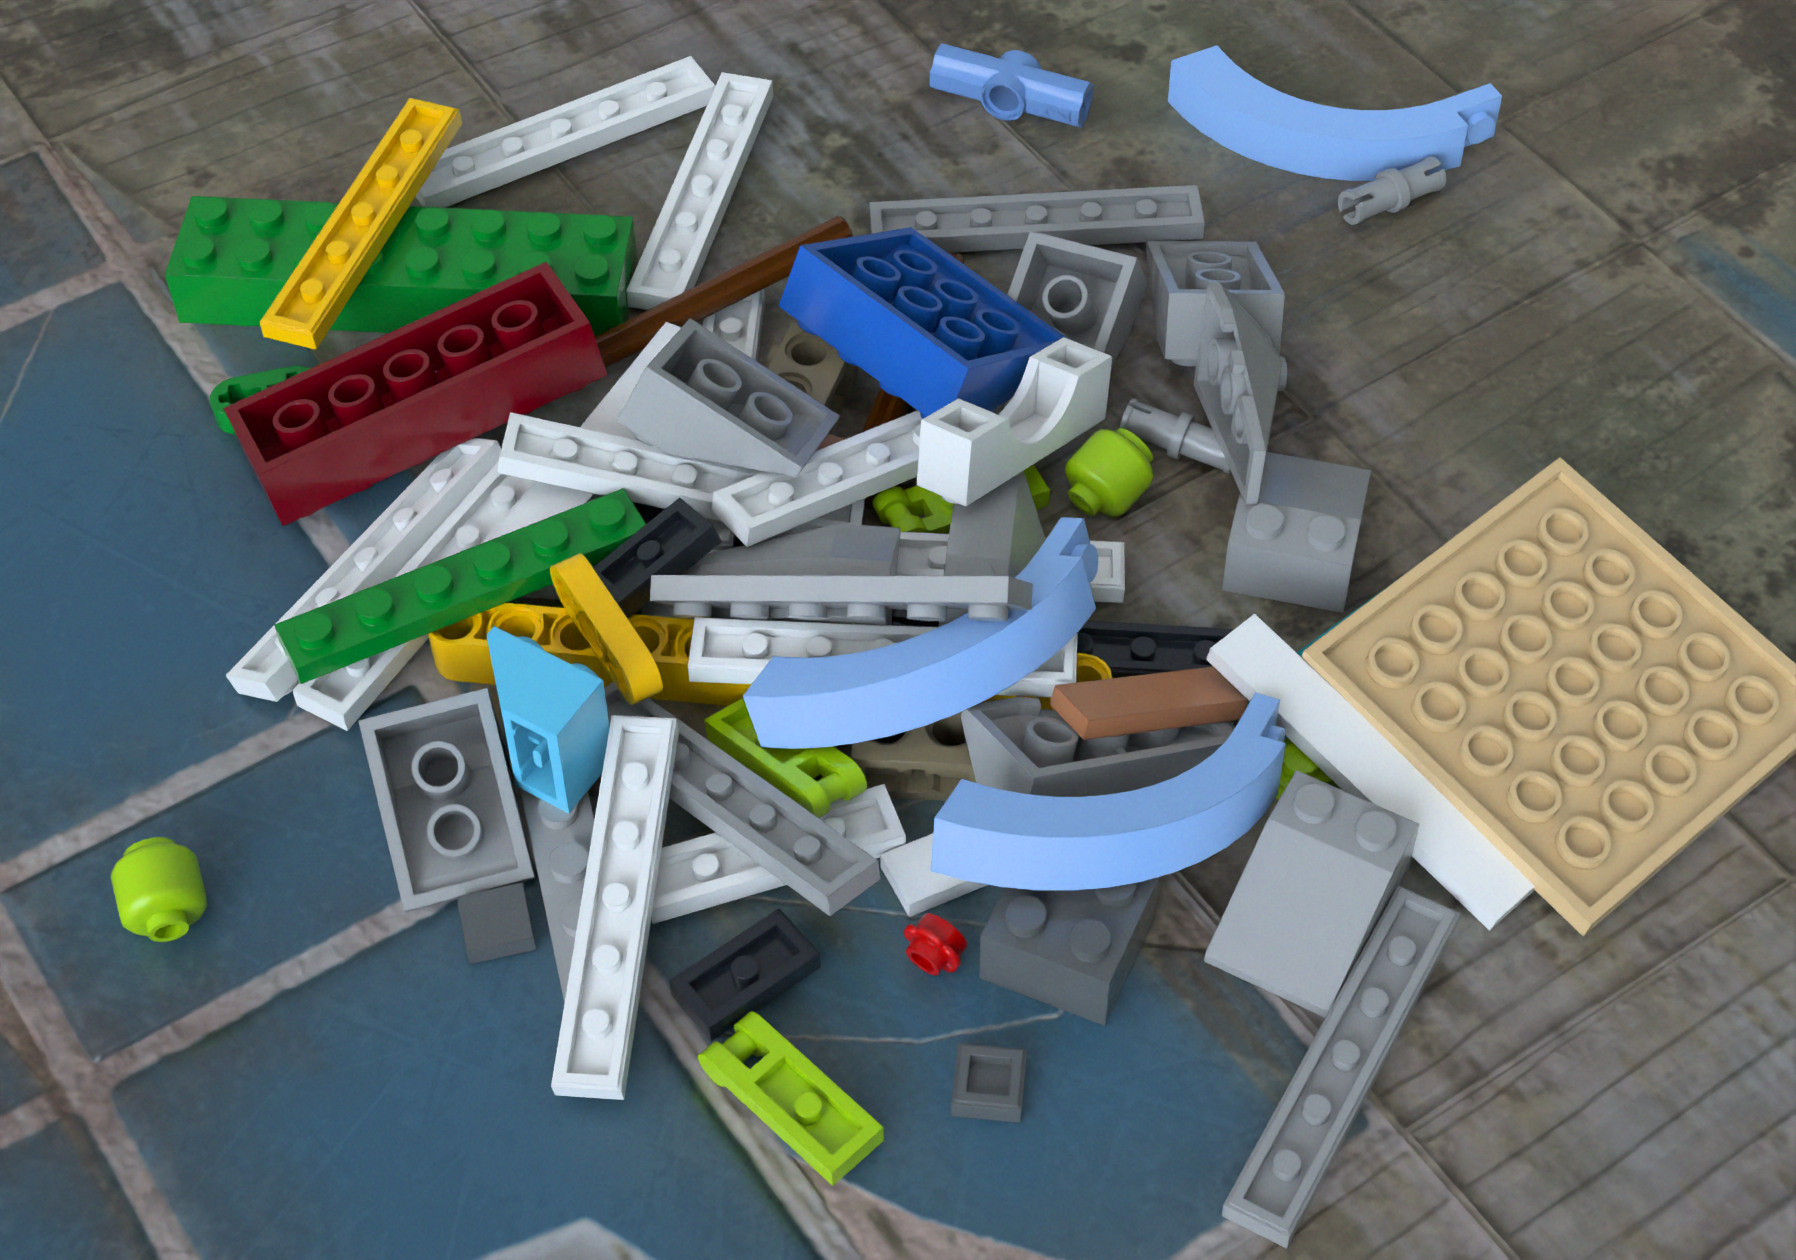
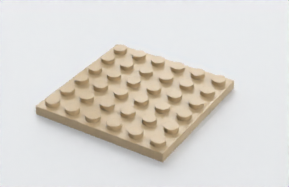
[1301,457,1796,936]

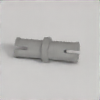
[1338,156,1446,225]
[1119,398,1231,474]

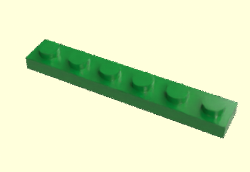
[274,488,646,684]

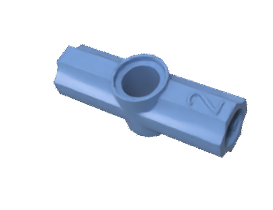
[930,43,1094,128]

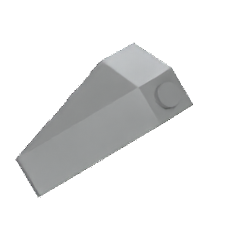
[1193,282,1287,504]
[939,471,1046,627]
[641,524,901,625]
[961,697,1234,797]

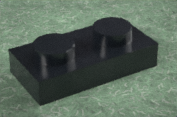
[593,497,722,619]
[669,908,821,1042]

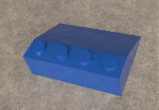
[779,227,1068,419]

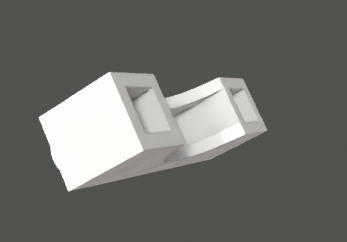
[917,337,1112,506]

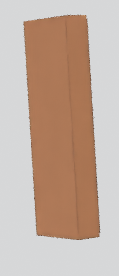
[1050,667,1249,740]

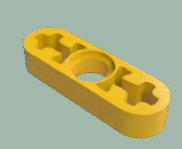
[550,553,663,705]

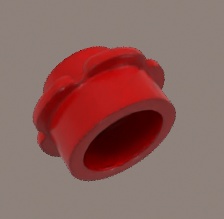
[904,913,967,976]

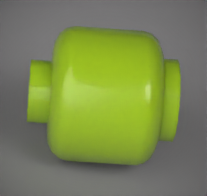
[1065,428,1153,517]
[111,837,207,942]

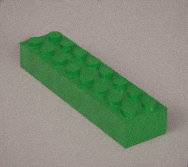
[165,196,638,336]

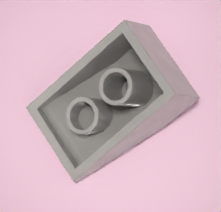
[1007,231,1148,369]
[1146,241,1285,366]
[616,318,840,477]
[1222,452,1371,613]
[358,688,535,913]
[1204,770,1419,1018]

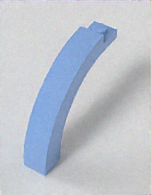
[1168,45,1502,181]
[743,517,1098,749]
[931,692,1286,891]

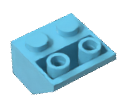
[486,626,610,813]

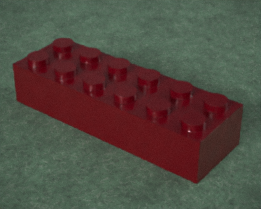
[223,262,607,526]

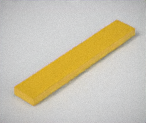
[260,98,462,350]

